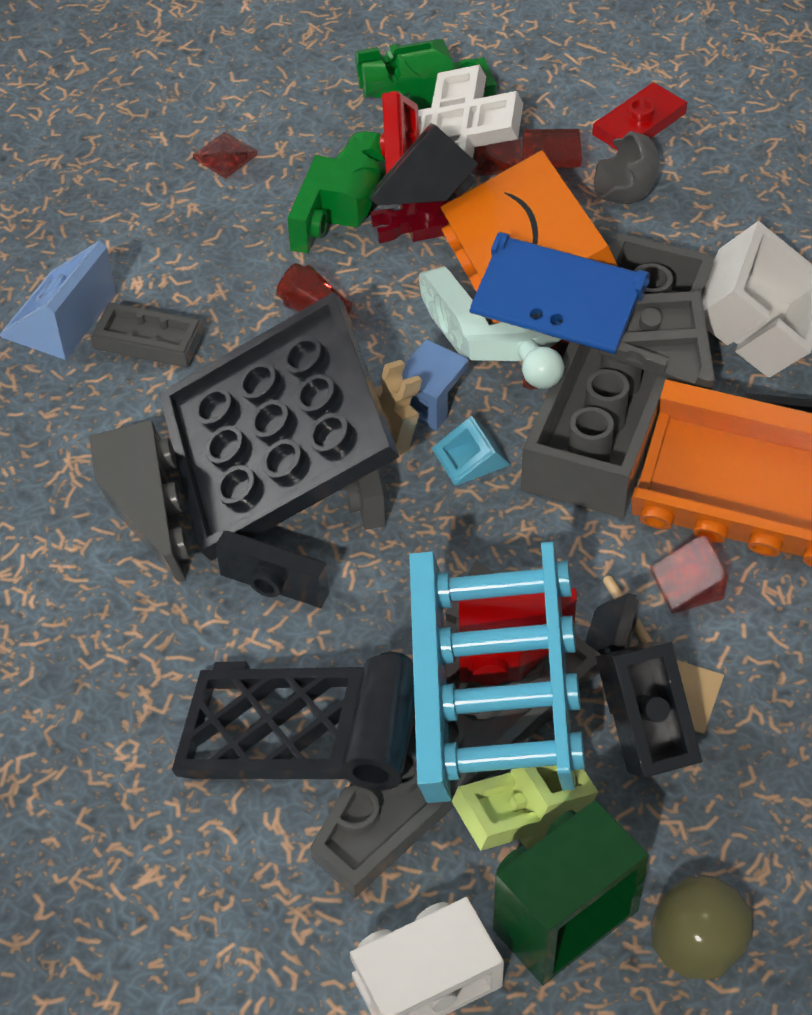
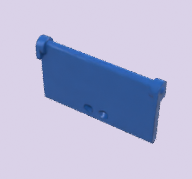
[469,232,650,354]

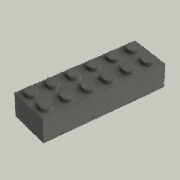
[521,233,715,518]

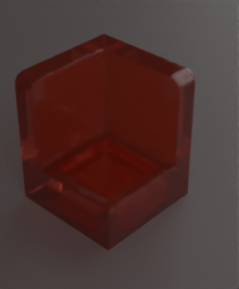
[522,129,582,168]

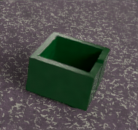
[493,800,649,986]

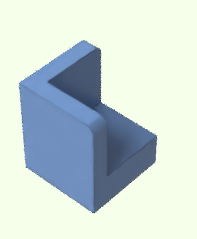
[402,339,468,431]

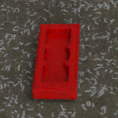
[592,82,687,151]
[380,91,419,174]

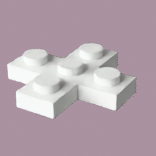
[418,65,523,158]

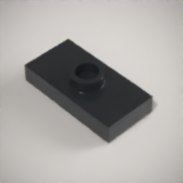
[216,530,329,608]

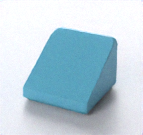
[431,416,511,486]

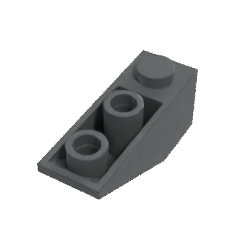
[89,420,191,581]

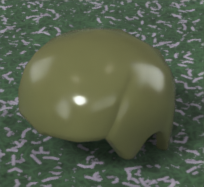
[651,875,753,979]

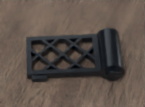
[172,651,415,791]

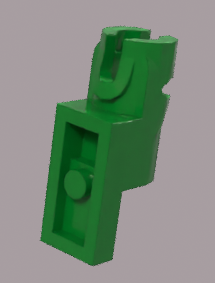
[355,39,497,110]
[287,131,386,254]

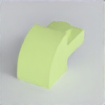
[451,765,598,851]

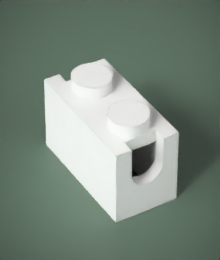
[350,897,504,1015]

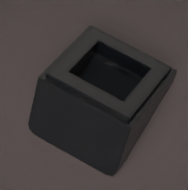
[585,593,639,655]

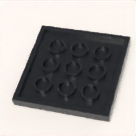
[159,292,399,561]

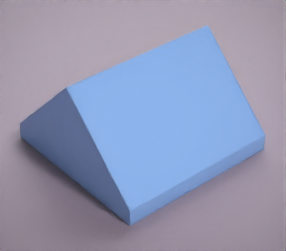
[0,240,116,360]

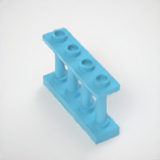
[409,542,585,803]

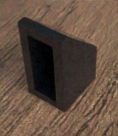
[368,123,478,206]

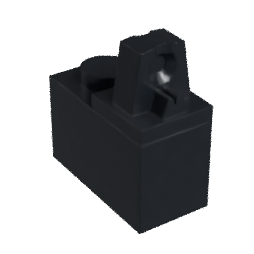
[595,642,703,778]

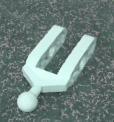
[419,266,565,389]

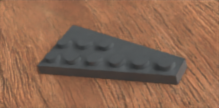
[310,559,601,898]

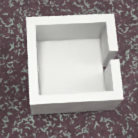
[702,221,812,377]

